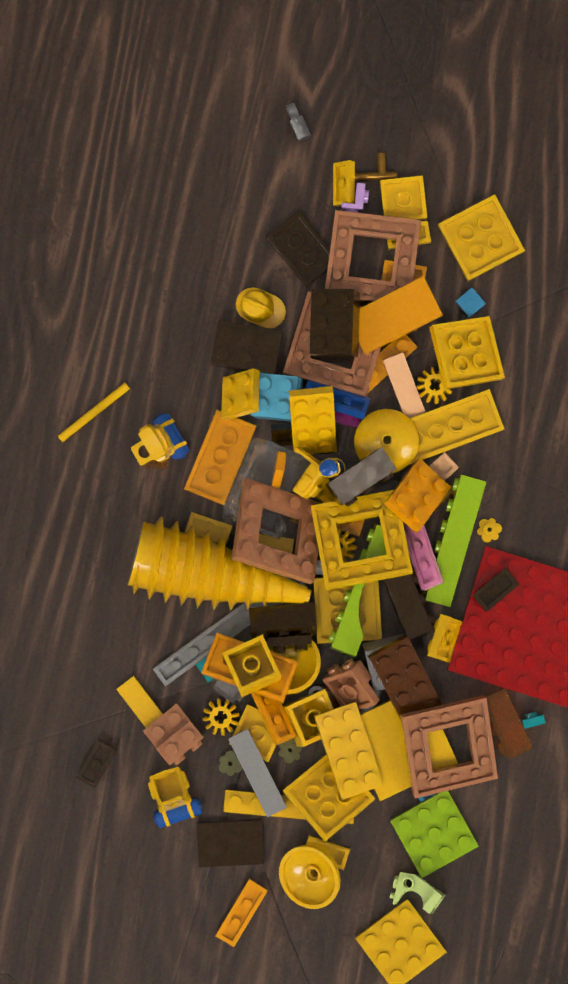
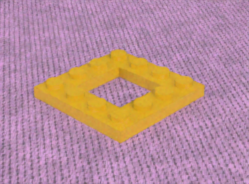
[311,490,413,590]

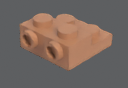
[322,659,380,710]
[143,703,204,766]

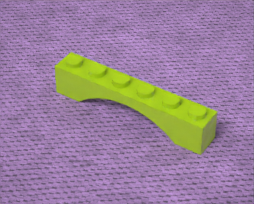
[328,525,387,658]

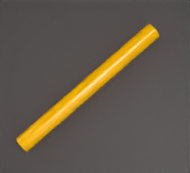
[58,382,130,442]

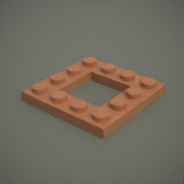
[325,210,421,302]
[283,292,381,397]
[231,478,322,584]
[400,695,498,798]

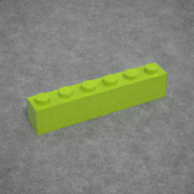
[422,475,486,607]

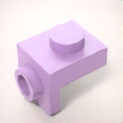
[341,183,369,213]

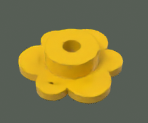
[477,518,502,542]

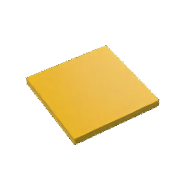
[360,700,458,801]

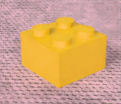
[222,635,282,697]

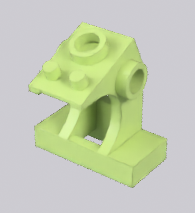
[390,872,446,914]

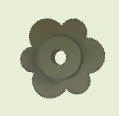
[278,739,302,764]
[219,750,242,776]

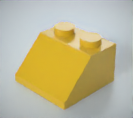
[283,689,334,747]

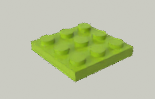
[390,791,479,878]

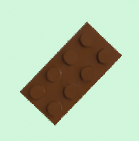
[368,634,442,720]

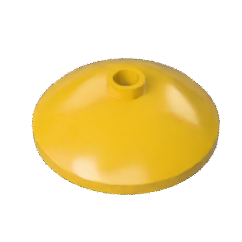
[354,409,419,473]
[266,640,321,695]
[279,845,341,909]

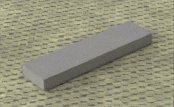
[228,729,287,817]

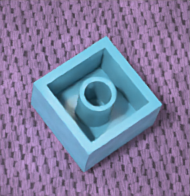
[251,373,303,422]

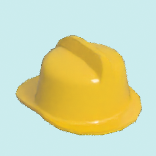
[236,287,286,329]

